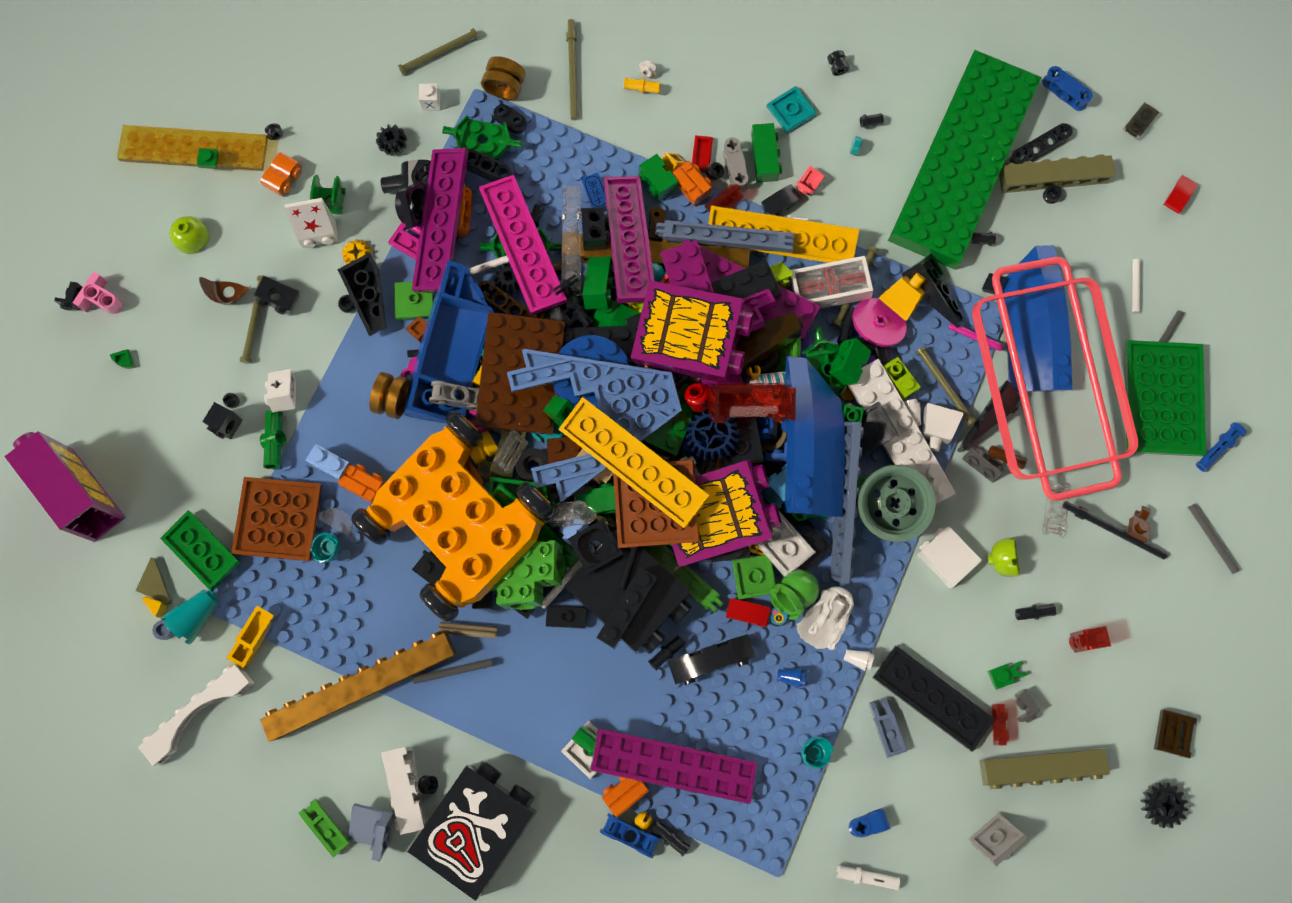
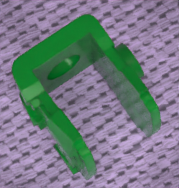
[310,175,346,215]

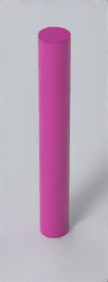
[948,323,1004,351]

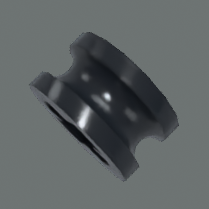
[264,123,283,140]
[706,162,724,181]
[1043,185,1062,204]
[418,775,438,794]

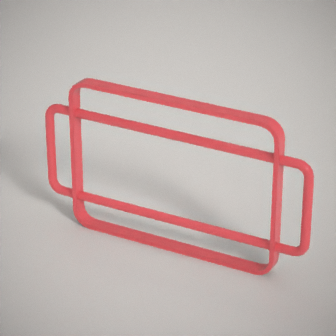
[972,257,1138,501]

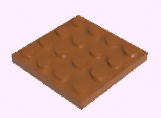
[613,460,700,548]
[231,477,323,562]

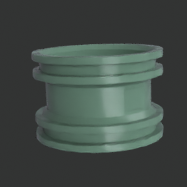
[856,465,936,542]

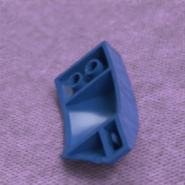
[1003,245,1072,392]
[402,260,494,423]

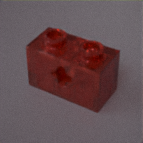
[1069,626,1111,653]

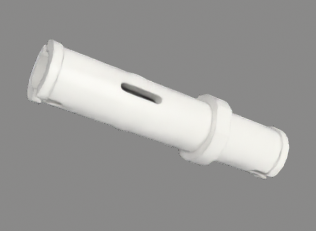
[836,865,900,891]

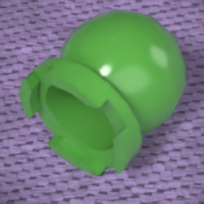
[769,569,819,620]

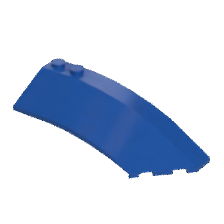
[784,356,845,517]

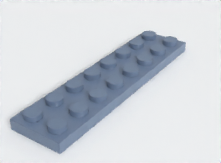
[830,422,863,583]

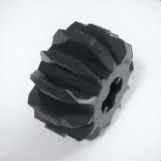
[376,124,407,156]
[493,263,520,296]

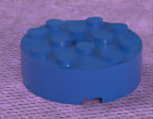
[552,335,630,408]

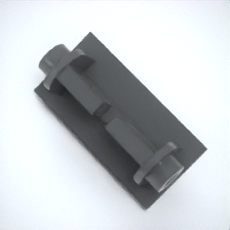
[962,446,1004,483]

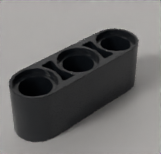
[466,149,512,182]

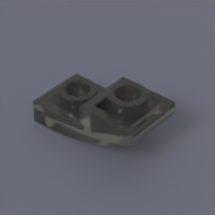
[1122,102,1159,140]

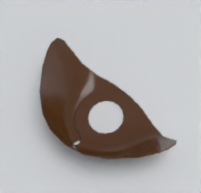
[199,277,251,305]

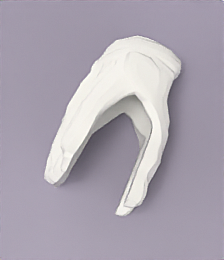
[796,586,854,650]

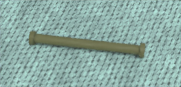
[398,28,478,75]
[831,246,879,329]
[240,275,263,364]
[915,346,977,427]

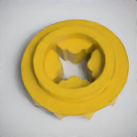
[342,239,372,264]

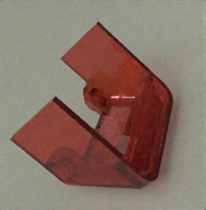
[707,383,796,423]

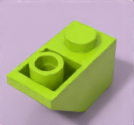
[770,262,793,290]
[883,357,921,402]

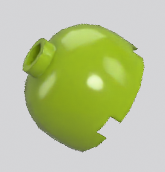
[169,216,210,254]
[988,537,1020,577]

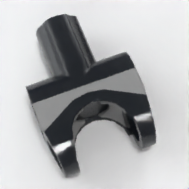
[380,159,431,194]

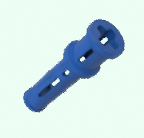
[1196,422,1247,472]

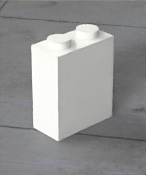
[917,526,982,589]

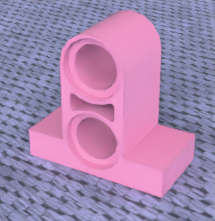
[72,272,122,314]

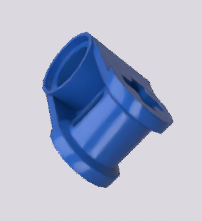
[848,808,891,838]

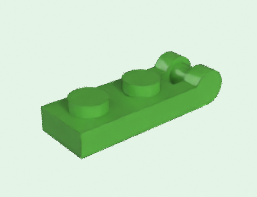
[299,798,351,857]

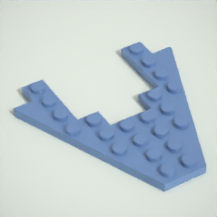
[507,349,682,502]

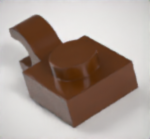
[1127,506,1151,543]

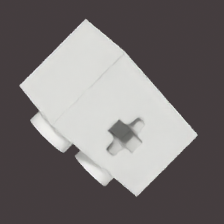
[264,369,296,412]

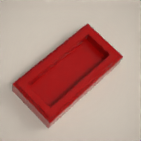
[692,135,713,173]

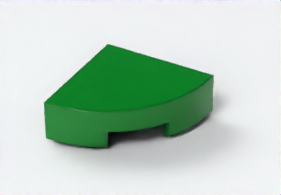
[110,349,135,369]

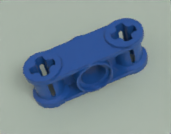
[1042,66,1093,111]
[600,813,662,859]

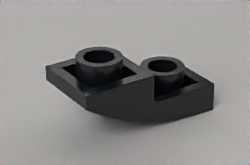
[761,184,802,215]

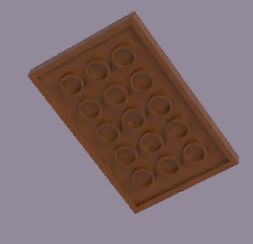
[475,312,565,435]

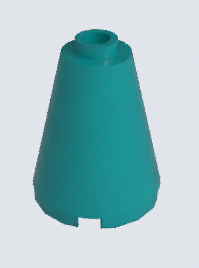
[161,589,219,645]

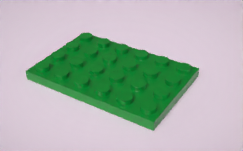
[1125,340,1206,457]

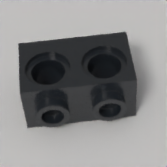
[581,207,610,251]

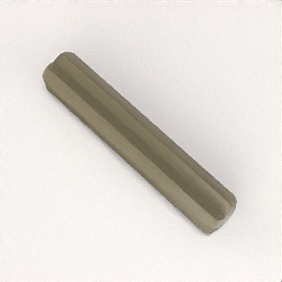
[439,622,498,639]

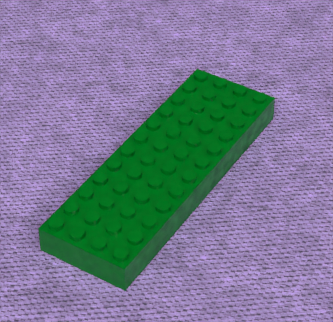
[888,50,1042,270]

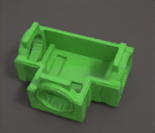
[490,540,566,610]

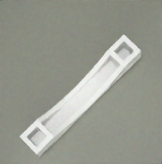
[138,664,255,766]

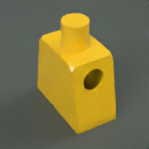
[879,273,925,321]

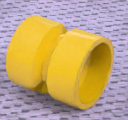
[468,430,498,465]

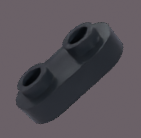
[493,104,527,134]

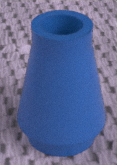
[777,668,807,688]

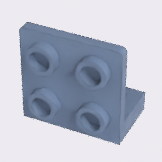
[348,803,393,862]

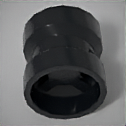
[827,50,850,76]

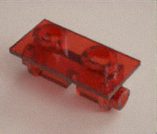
[704,184,744,212]

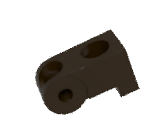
[647,207,665,242]

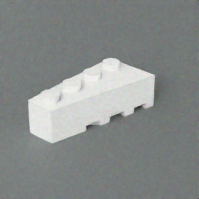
[381,747,427,835]

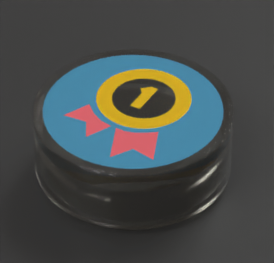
[769,607,788,627]

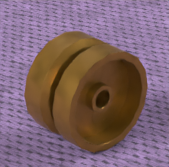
[481,56,526,101]
[369,372,410,419]

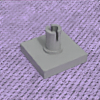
[968,813,1027,867]

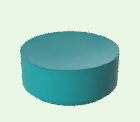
[850,136,862,156]

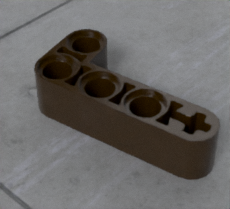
[478,281,551,319]

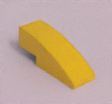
[226,606,275,669]

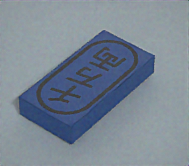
[581,173,606,209]

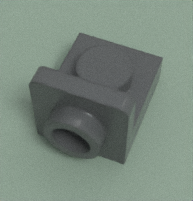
[1014,690,1040,723]

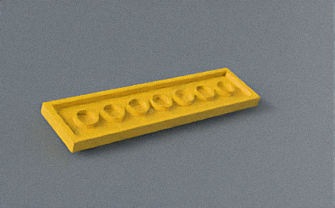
[708,205,859,263]
[559,397,710,529]

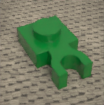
[988,661,1027,690]

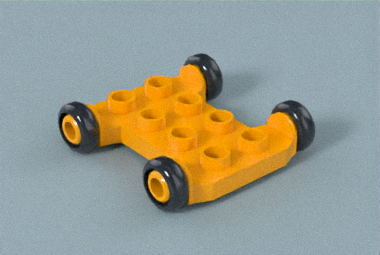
[351,410,556,622]

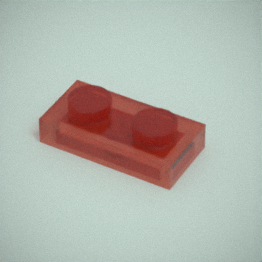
[991,704,1009,746]

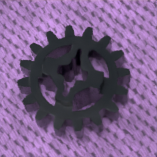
[1140,783,1188,828]

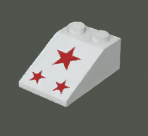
[284,198,339,248]

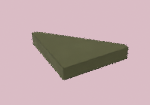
[136,557,172,604]

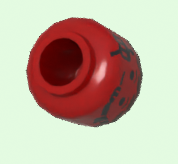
[685,383,713,412]

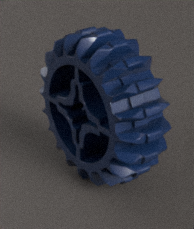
[686,409,739,462]

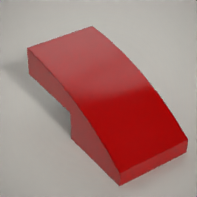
[1163,175,1198,214]
[726,598,772,628]

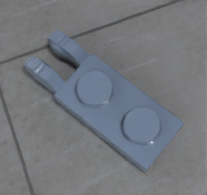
[869,697,907,758]

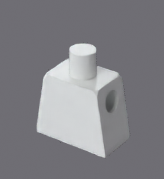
[922,403,963,452]

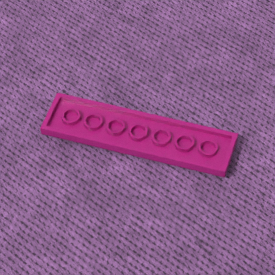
[479,175,567,316]

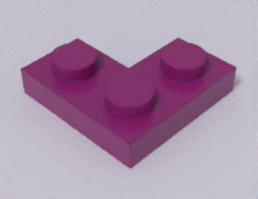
[743,289,777,332]

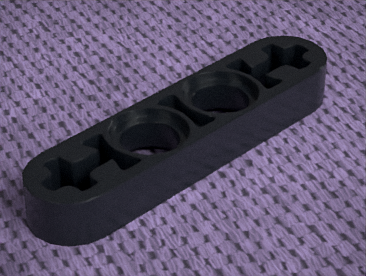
[1010,123,1073,164]

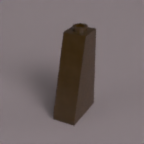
[736,312,804,374]

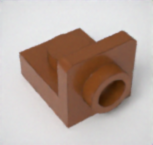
[406,316,427,344]

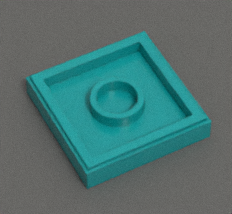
[766,86,817,134]

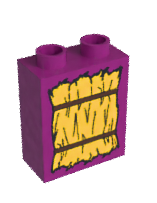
[631,280,754,384]
[4,431,126,542]
[672,459,782,567]

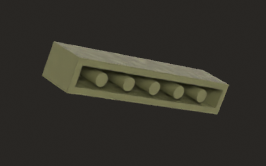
[999,154,1116,193]
[979,749,1110,789]

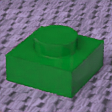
[196,148,220,169]

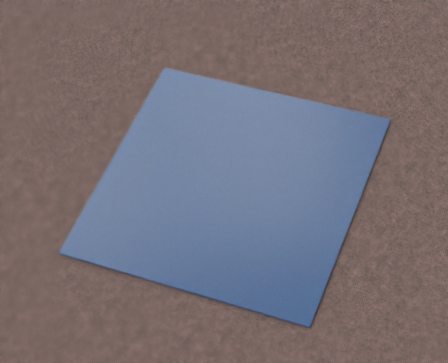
[212,89,1003,877]

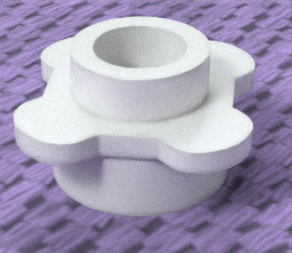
[638,60,656,78]

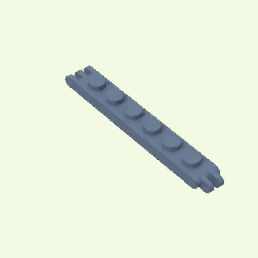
[655,220,795,253]

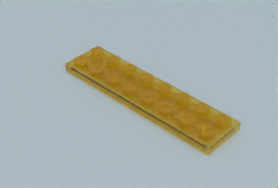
[117,125,268,171]

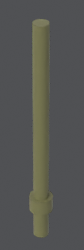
[566,19,578,120]

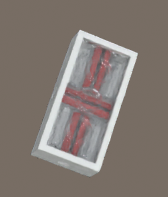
[791,256,873,309]

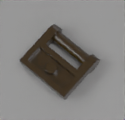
[1154,710,1197,759]

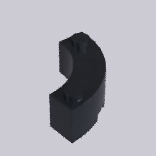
[668,634,756,686]

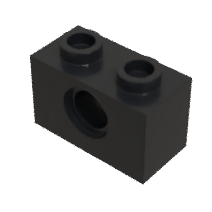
[254,275,300,315]
[202,402,243,439]

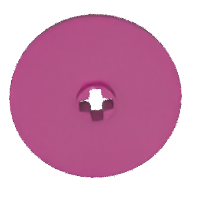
[852,298,907,347]

